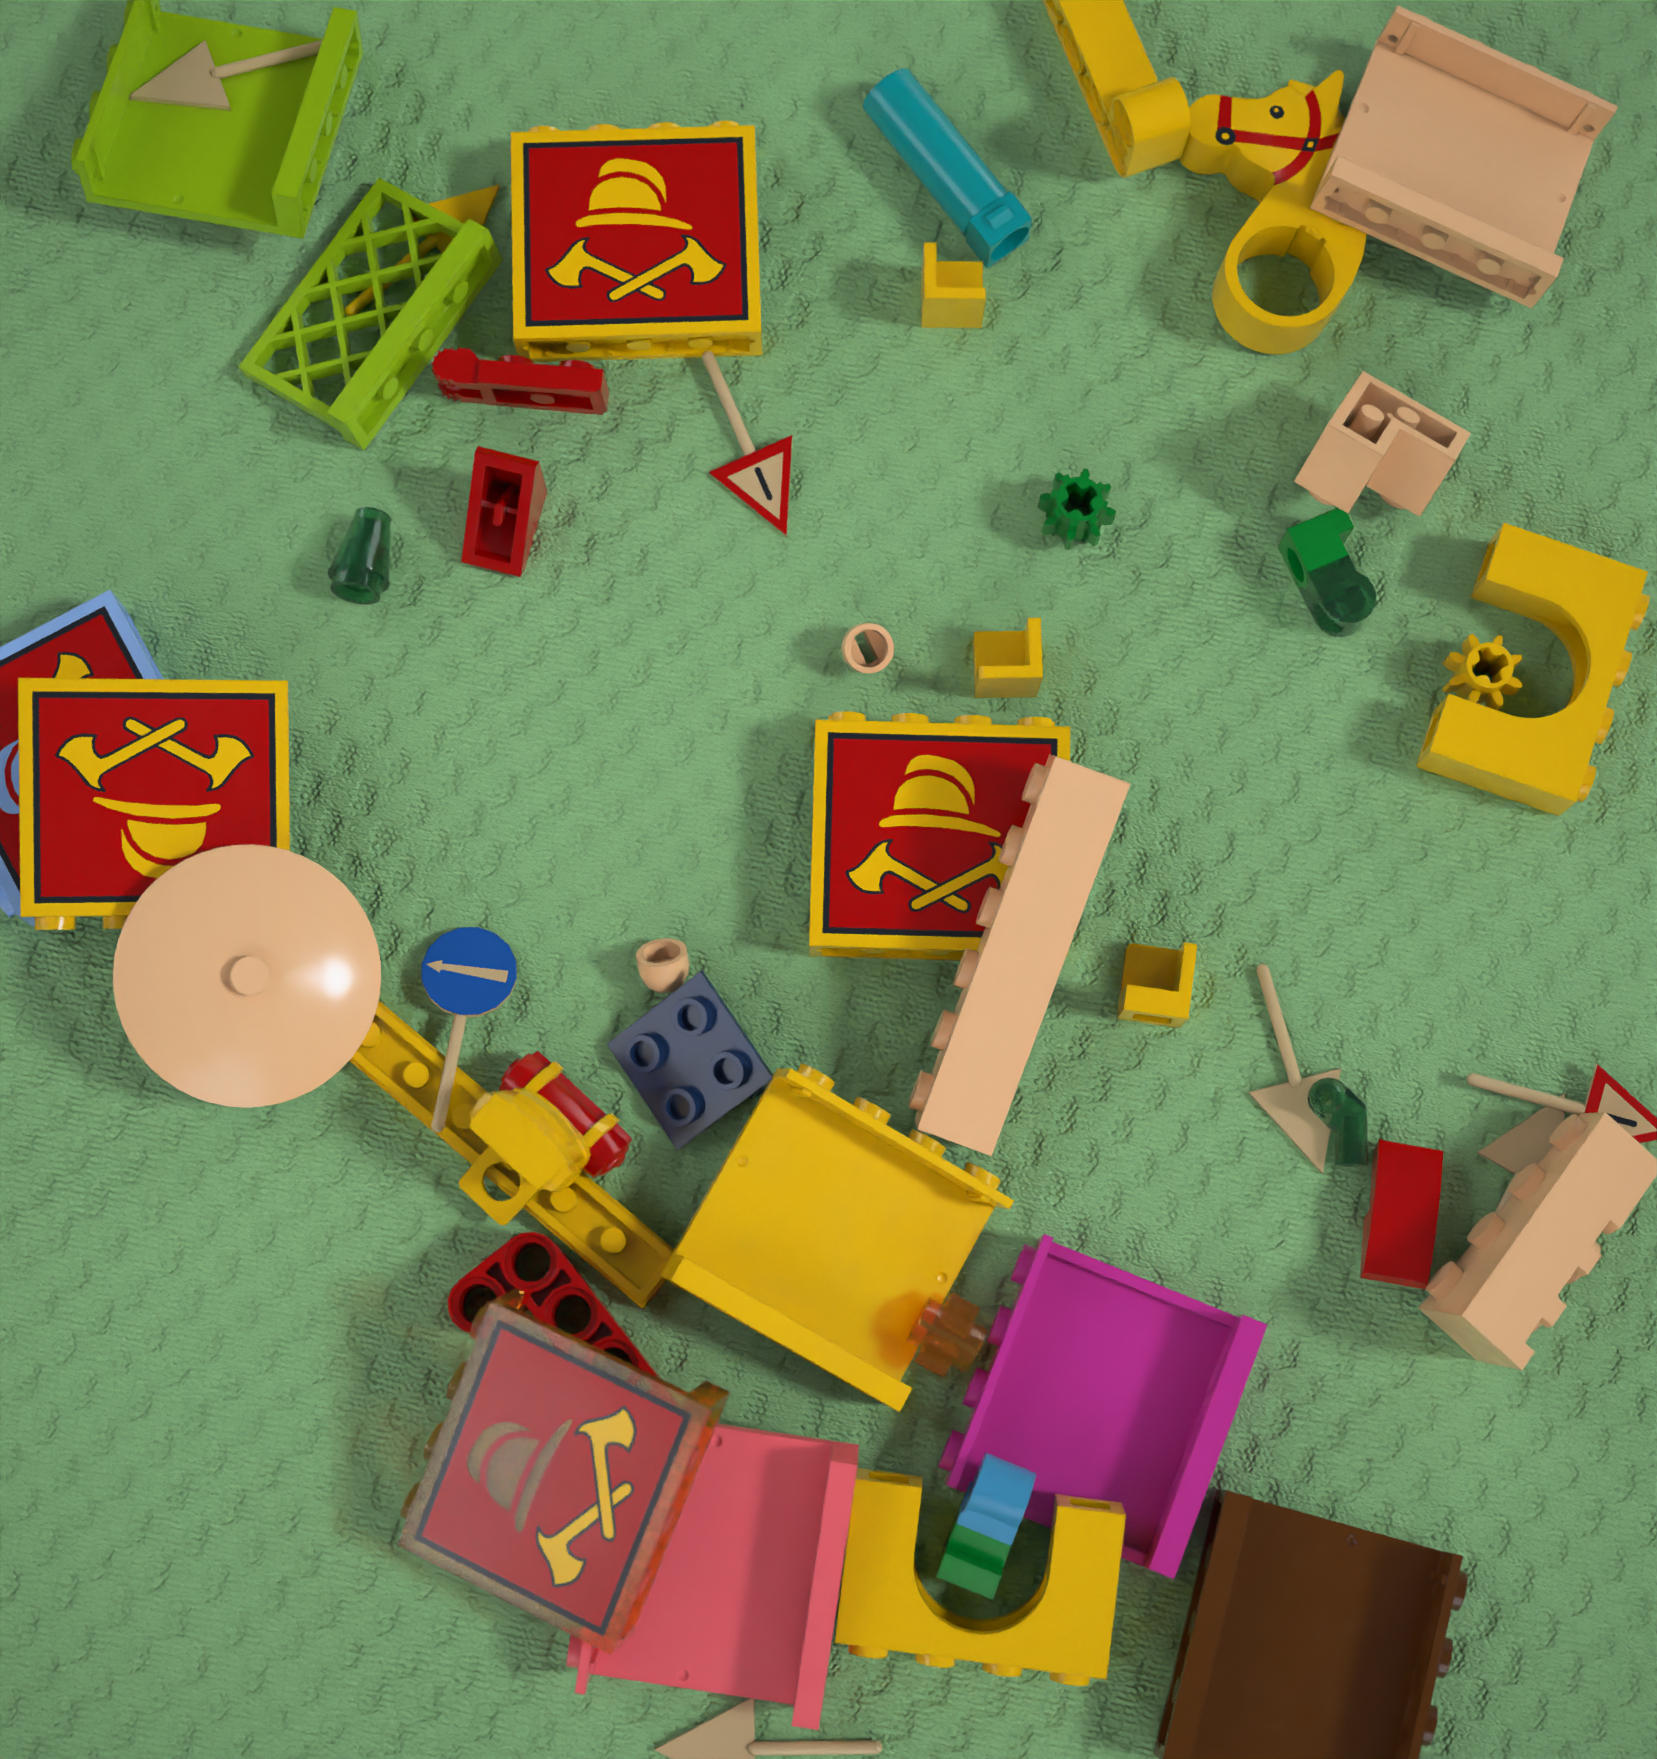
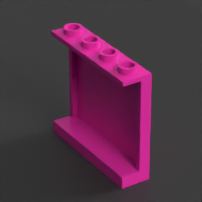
[938,1234,1268,1579]

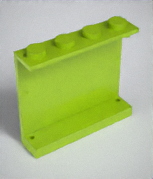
[71,0,363,239]

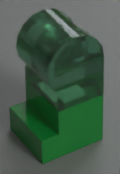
[1278,507,1377,637]

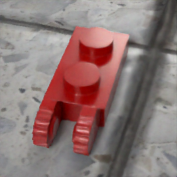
[431,347,609,415]

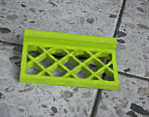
[238,177,503,451]

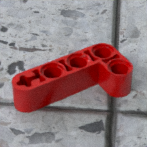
[448,1232,685,1411]

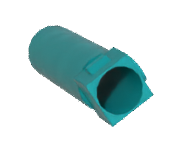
[862,68,1032,269]

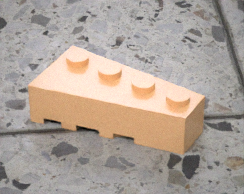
[1419,1112,1657,1370]

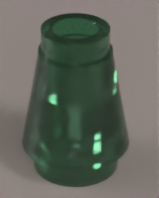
[328,507,392,605]

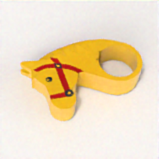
[1178,70,1367,354]

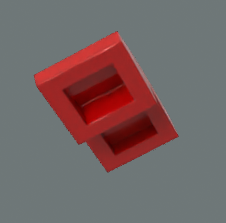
[1360,1139,1443,1289]

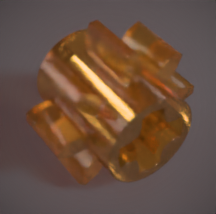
[906,1293,988,1377]

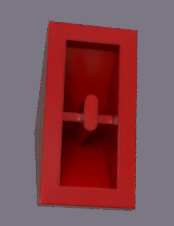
[461,446,547,577]

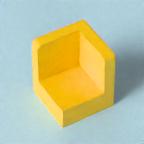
[921,242,986,328]
[973,617,1043,698]
[1117,942,1197,1028]

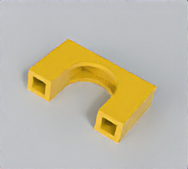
[1416,523,1650,816]
[835,1468,1126,1686]

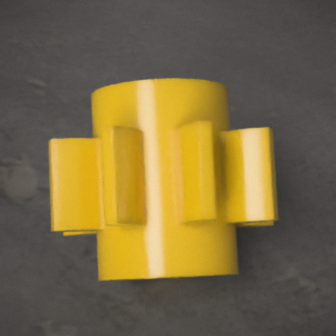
[1442,634,1523,710]

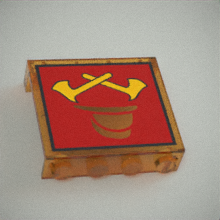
[397,1288,730,1655]

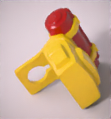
[458,1051,632,1225]

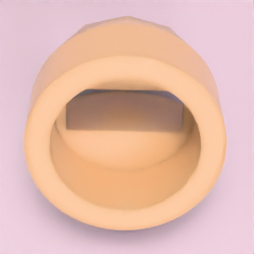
[841,623,894,674]
[636,938,690,993]

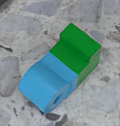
[936,1453,1036,1600]

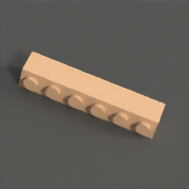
[908,754,1130,1156]

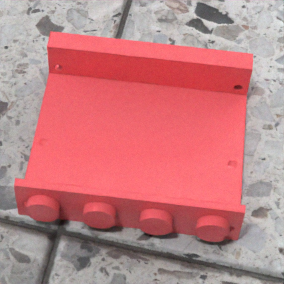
[566,1419,859,1730]

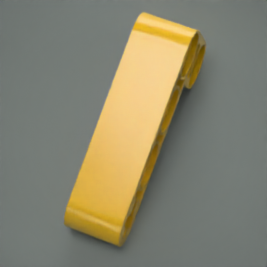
[1043,0,1191,178]

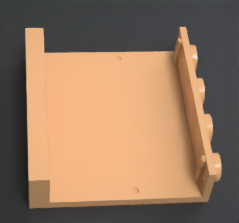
[1310,5,1618,309]

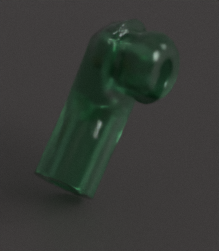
[1307,1077,1368,1167]

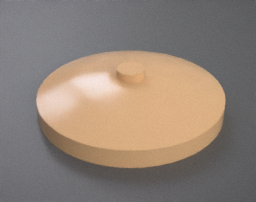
[113,845,381,1108]

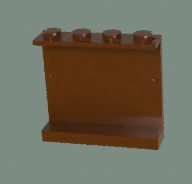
[1153,1489,1468,1759]

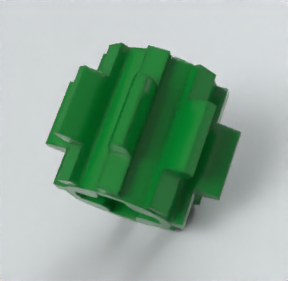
[1037,468,1116,550]

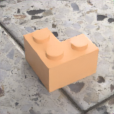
[1294,371,1471,517]

